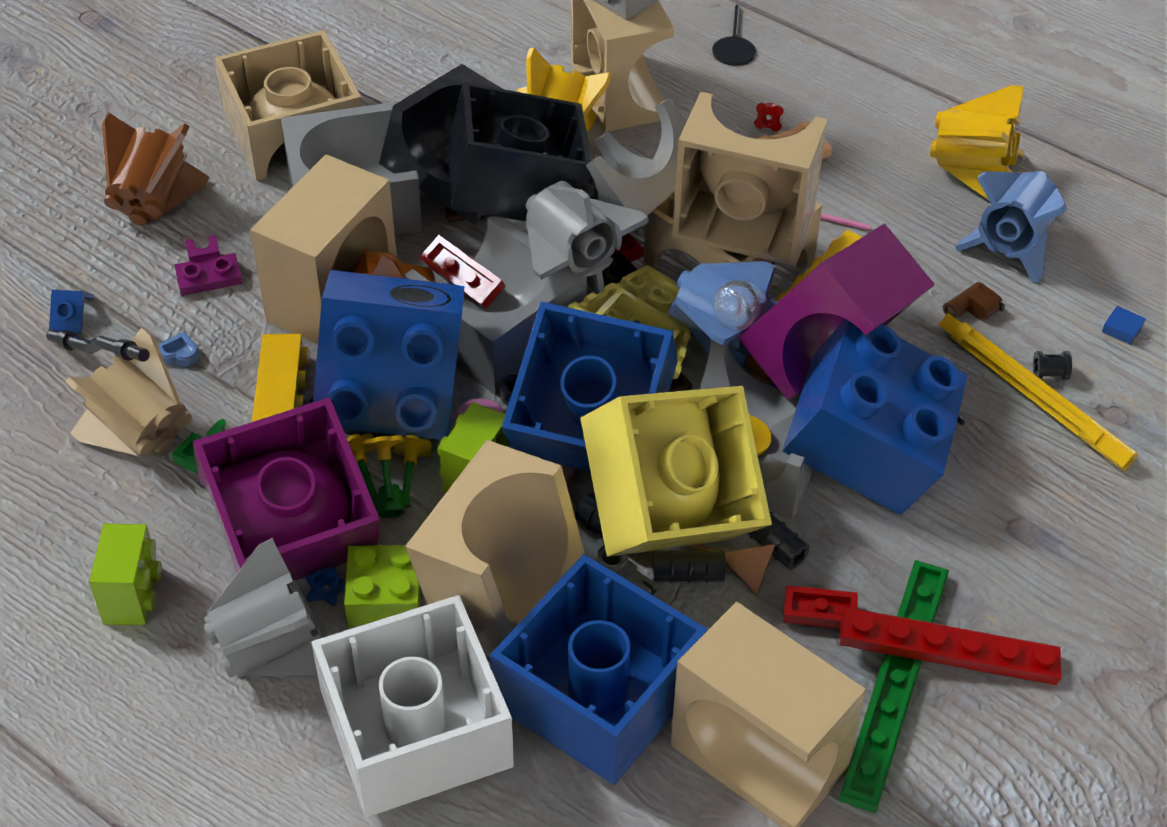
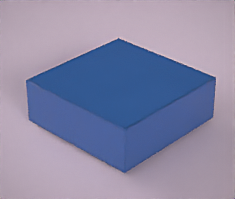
[1102,306,1146,345]

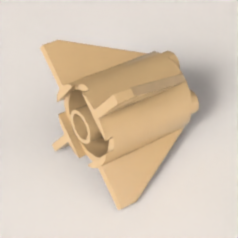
[65,327,192,457]

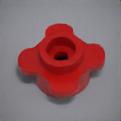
[754,102,784,132]

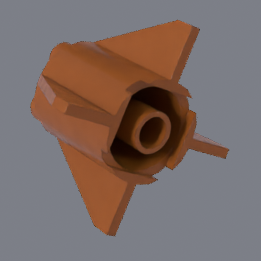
[102,112,209,225]

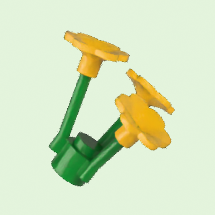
[347,434,433,518]

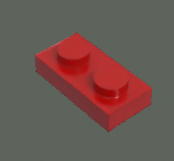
[783,585,858,629]

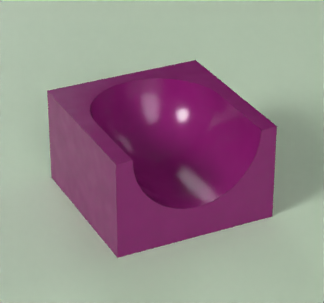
[738,223,935,401]
[193,397,380,580]

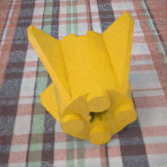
[517,47,612,131]
[930,85,1025,199]

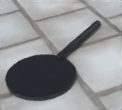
[712,5,756,66]

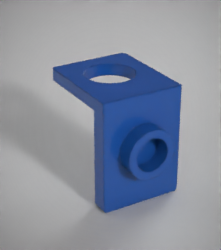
[49,289,94,334]

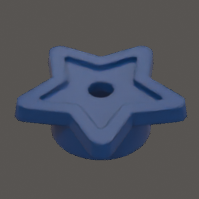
[306,566,346,606]

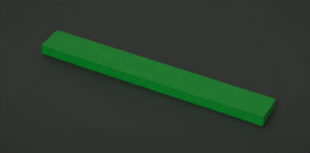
[839,560,949,813]

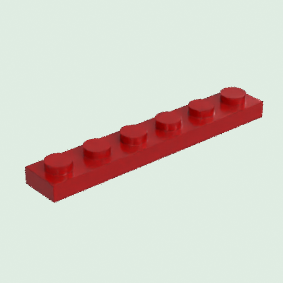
[839,607,1061,685]

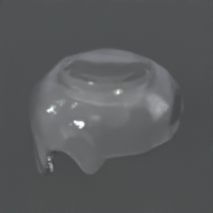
[712,280,767,331]

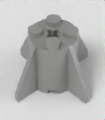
[526,181,649,294]
[204,538,323,678]

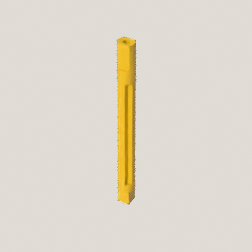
[938,313,1138,471]

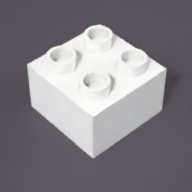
[311,595,514,818]

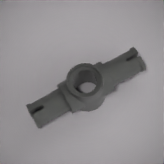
[578,527,660,597]

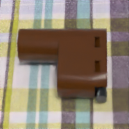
[943,282,1005,321]

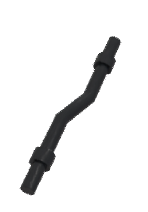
[46,329,150,362]

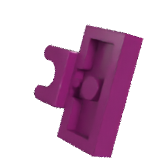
[174,235,242,296]

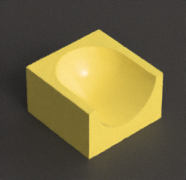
[580,386,772,557]

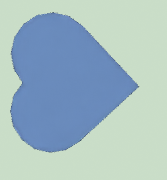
[158,331,200,367]

